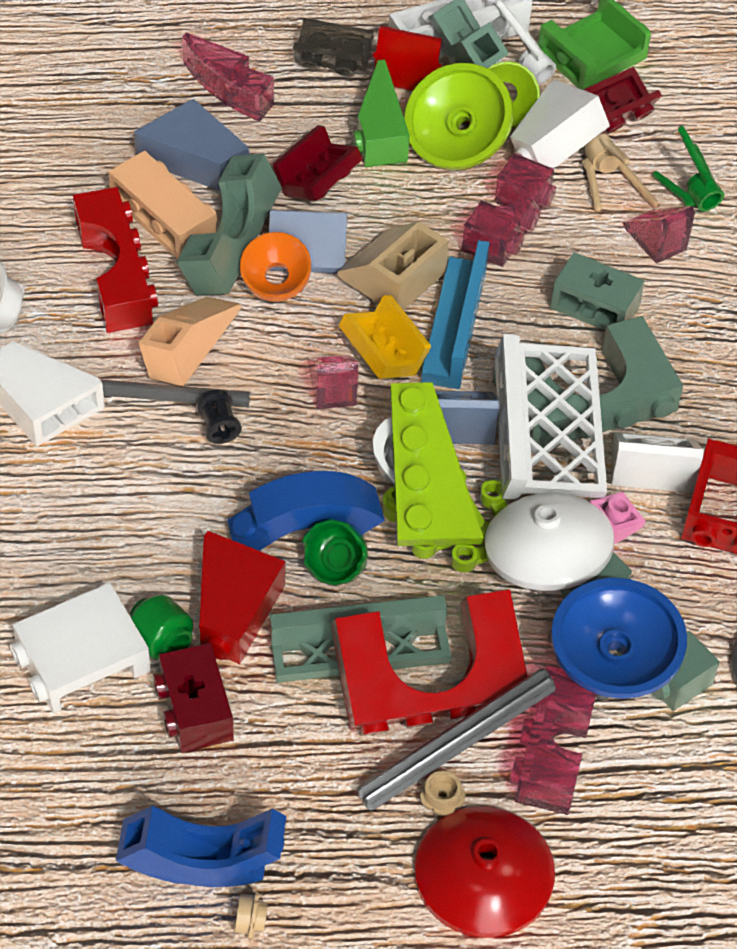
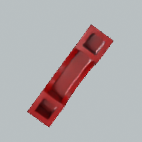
[73,187,158,333]

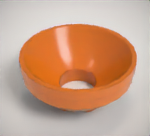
[240,232,311,302]

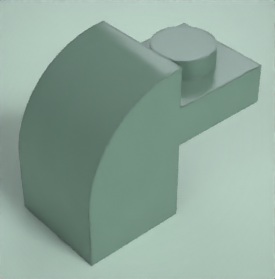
[429,0,509,68]

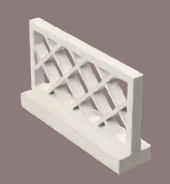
[495,334,607,500]

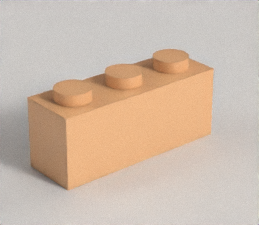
[108,150,217,259]

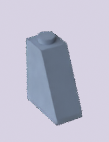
[134,99,249,191]

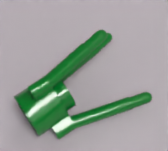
[652,126,725,212]

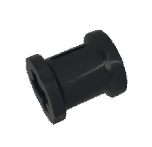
[196,389,242,444]

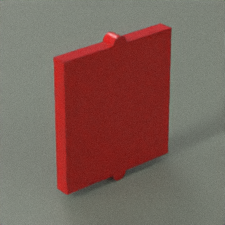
[372,26,442,91]

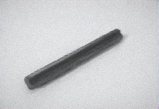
[357,669,556,810]

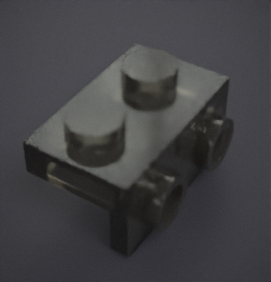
[292,18,374,77]

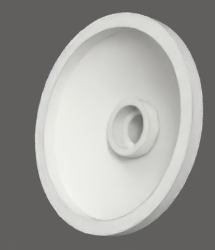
[485,493,614,591]

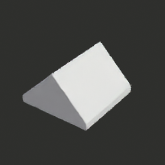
[611,432,704,493]

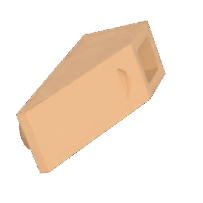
[138,296,241,387]

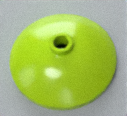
[404,63,513,170]

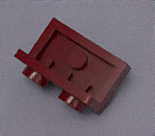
[583,67,662,134]
[273,125,363,201]

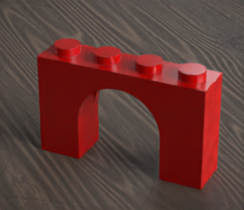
[330,589,528,736]

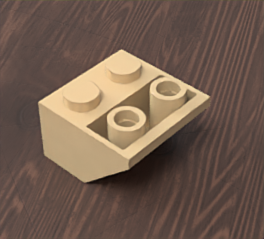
[337,221,449,310]

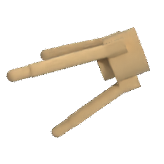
[582,134,658,211]

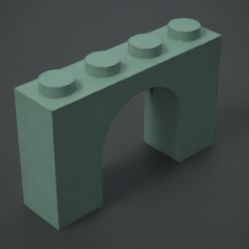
[493,316,683,448]

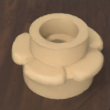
[420,771,466,816]
[234,891,268,939]

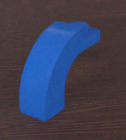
[227,471,385,551]
[116,805,286,887]

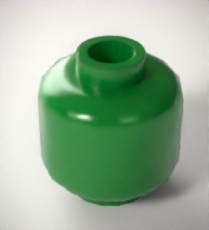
[130,594,193,660]

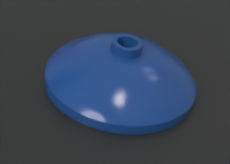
[551,578,687,699]

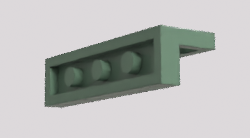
[270,595,451,683]

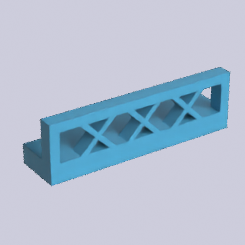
[421,240,490,389]

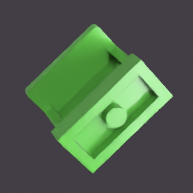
[538,0,651,90]

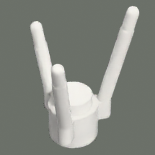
[496,0,556,85]

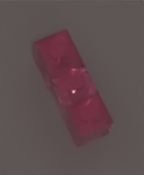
[462,153,556,267]
[510,665,596,815]

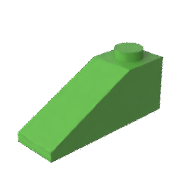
[352,60,410,167]

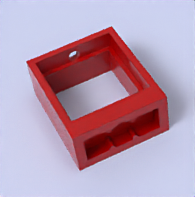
[681,438,737,555]

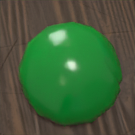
[302,519,368,586]

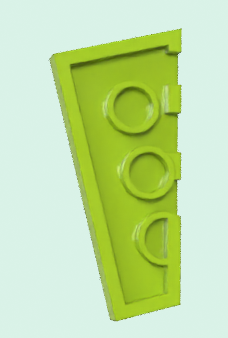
[390,382,484,546]

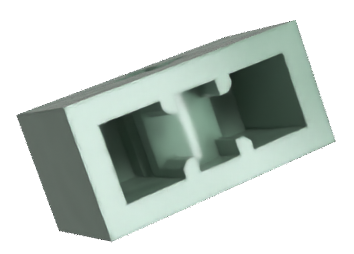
[550,252,645,331]

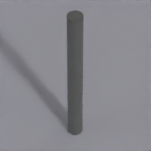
[100,379,250,408]

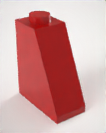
[199,531,286,664]

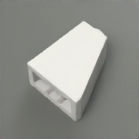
[510,80,610,176]
[0,341,105,447]

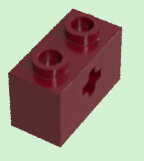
[153,643,234,753]

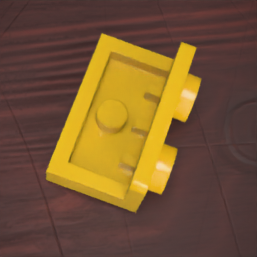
[338,295,431,379]

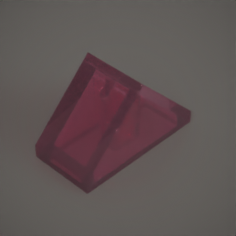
[623,206,695,264]
[308,354,358,410]

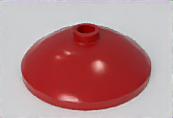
[414,806,555,938]

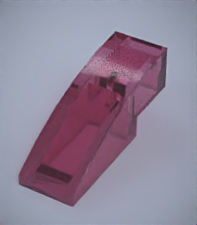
[182,32,274,122]

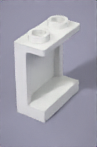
[10,582,151,713]

